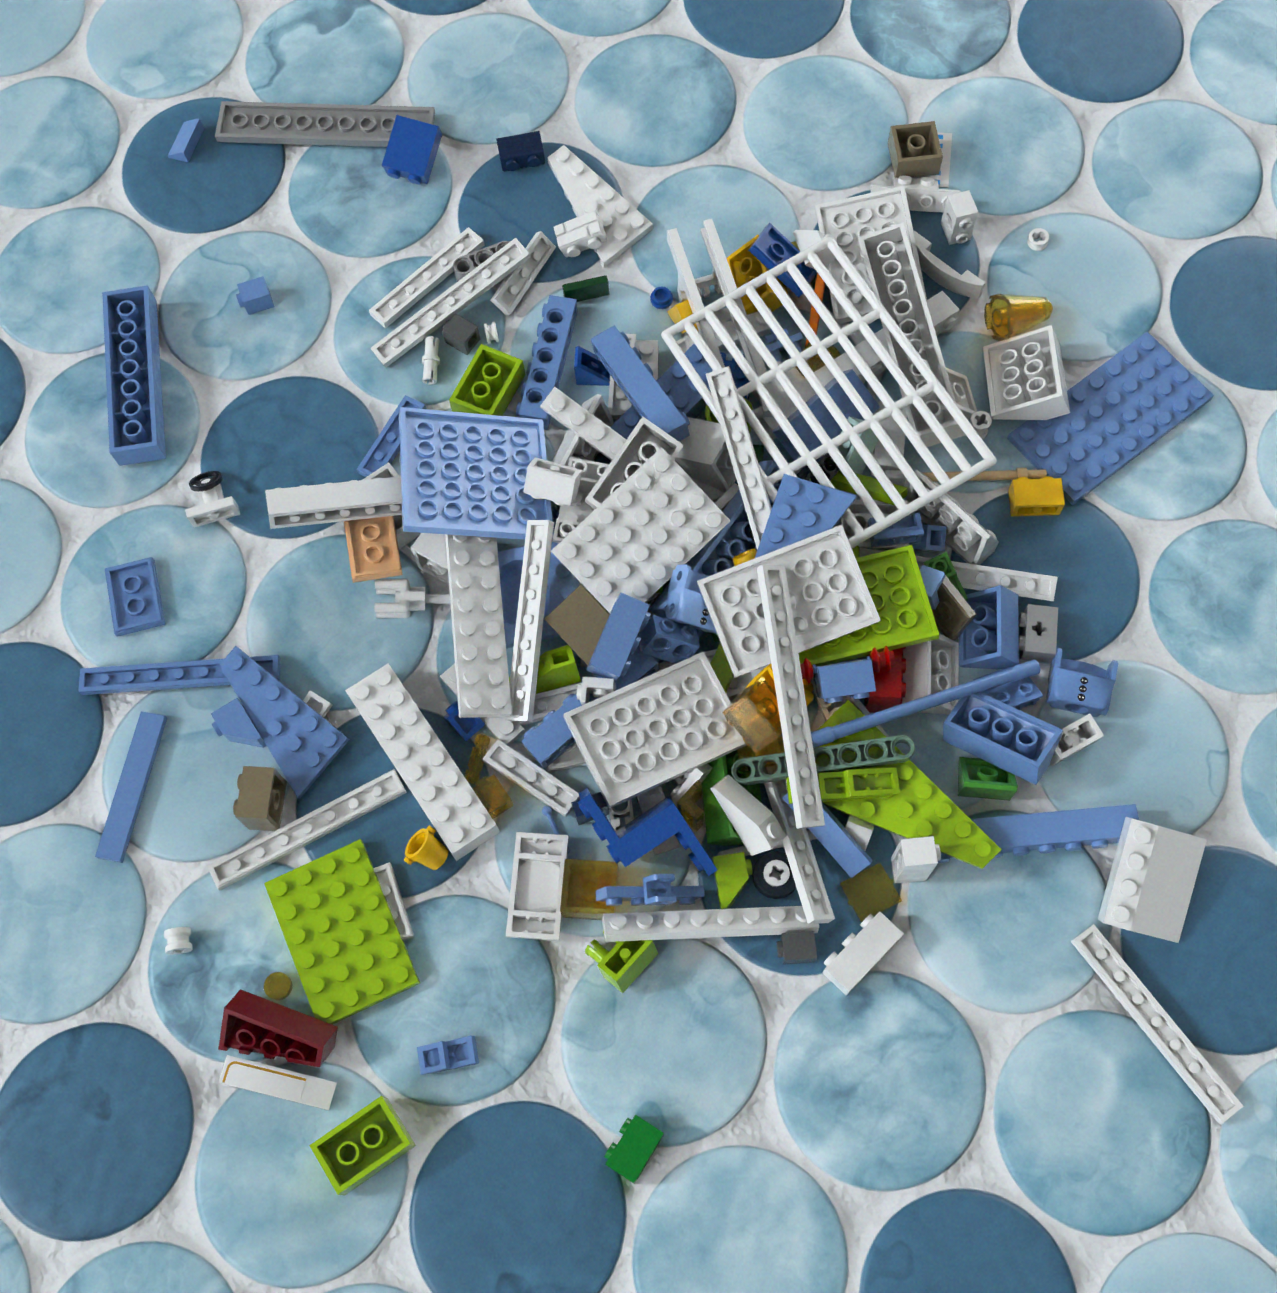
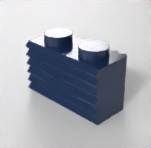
[496,131,545,172]

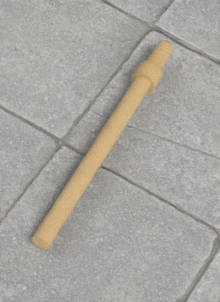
[922,467,1047,482]

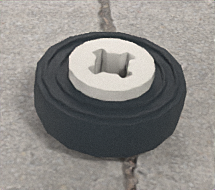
[752,851,796,899]

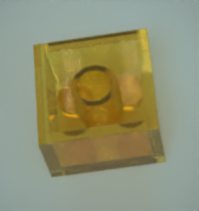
[722,676,782,753]
[560,859,619,920]

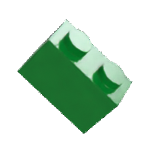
[604,1115,664,1184]

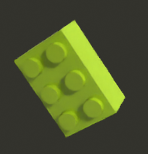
[449,344,525,416]
[309,1096,416,1196]

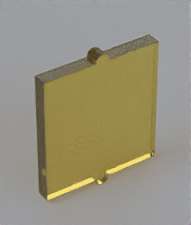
[840,863,902,922]

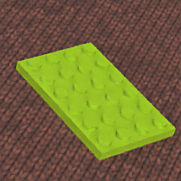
[798,545,939,666]
[264,839,420,1025]

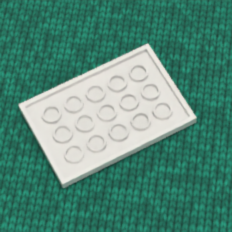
[815,186,927,324]
[551,447,731,614]
[697,525,881,678]
[563,652,751,809]

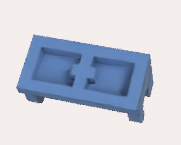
[867,512,924,547]

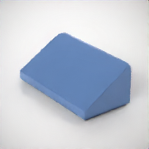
[168,119,205,162]

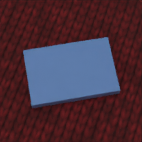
[105,557,165,637]

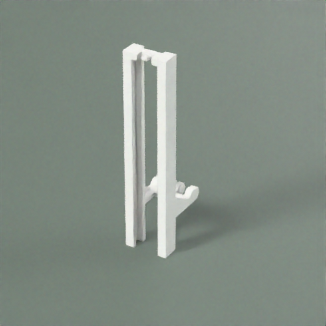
[667,218,779,422]

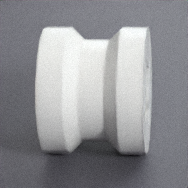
[164,927,193,955]

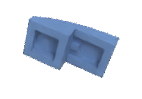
[417,1035,479,1075]

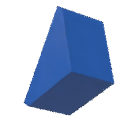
[574,346,610,386]

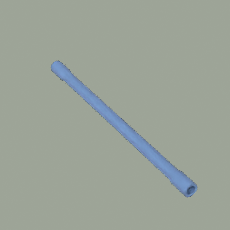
[811,659,1040,748]

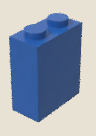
[382,115,442,185]

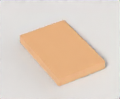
[344,516,403,583]

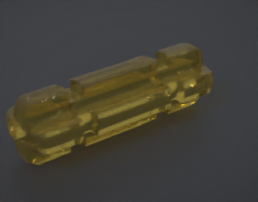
[464,734,490,784]

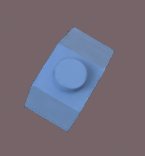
[211,698,267,748]

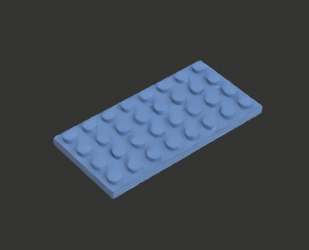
[1007,332,1214,505]

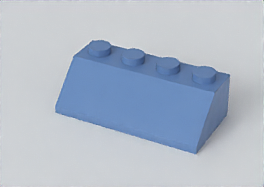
[943,692,1063,785]

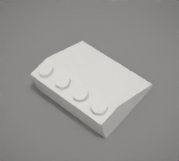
[983,325,1070,420]
[905,470,999,565]
[1098,817,1207,943]

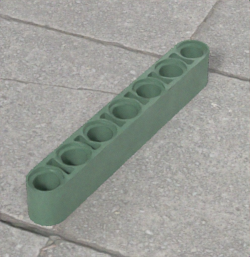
[732,735,915,786]

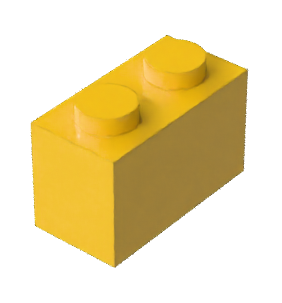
[1008,476,1065,516]

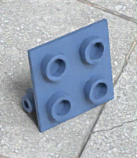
[973,666,1043,710]

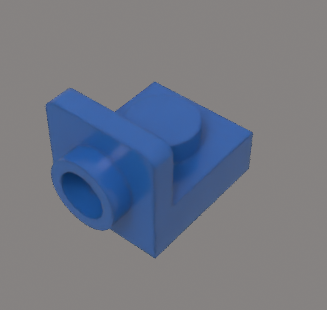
[443,701,485,741]

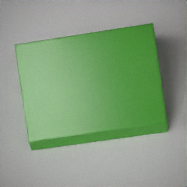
[958,757,1018,801]

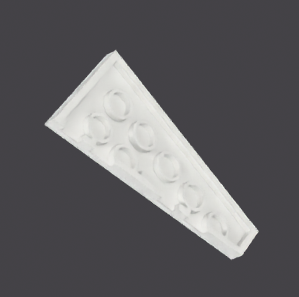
[547,145,653,268]

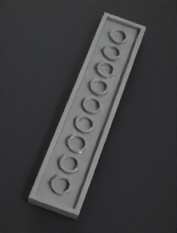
[215,101,435,147]

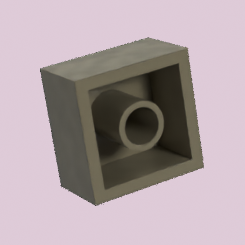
[887,121,943,178]
[233,766,287,831]

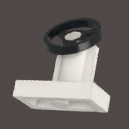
[185,471,240,528]

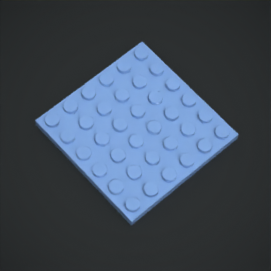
[399,407,554,540]

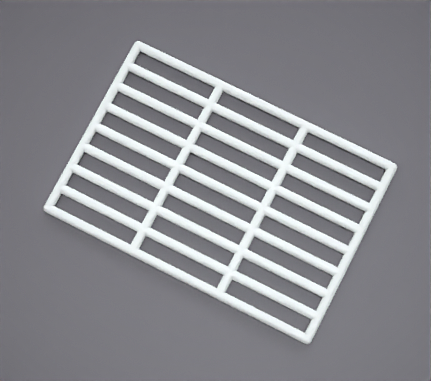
[661,236,997,548]

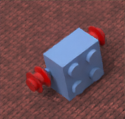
[800,646,895,703]

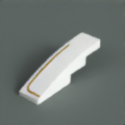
[218,1055,337,1110]

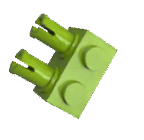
[585,930,659,993]

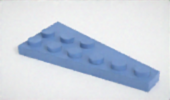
[755,474,857,558]
[220,646,350,799]

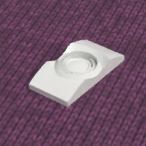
[506,832,569,941]

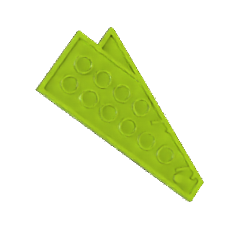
[815,700,1002,869]

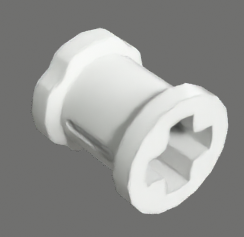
[970,411,992,440]

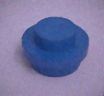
[650,287,673,309]

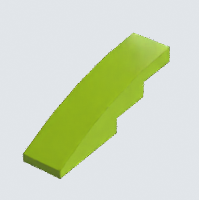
[786,767,900,804]

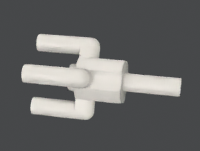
[375,579,450,618]

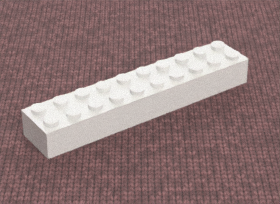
[858,222,965,447]

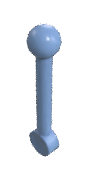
[542,806,570,854]

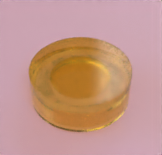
[264,972,292,1000]

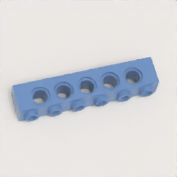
[516,295,578,430]

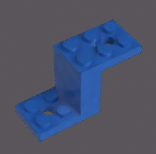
[577,788,717,876]

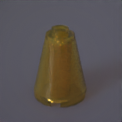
[984,294,1053,341]

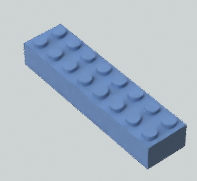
[102,285,166,466]

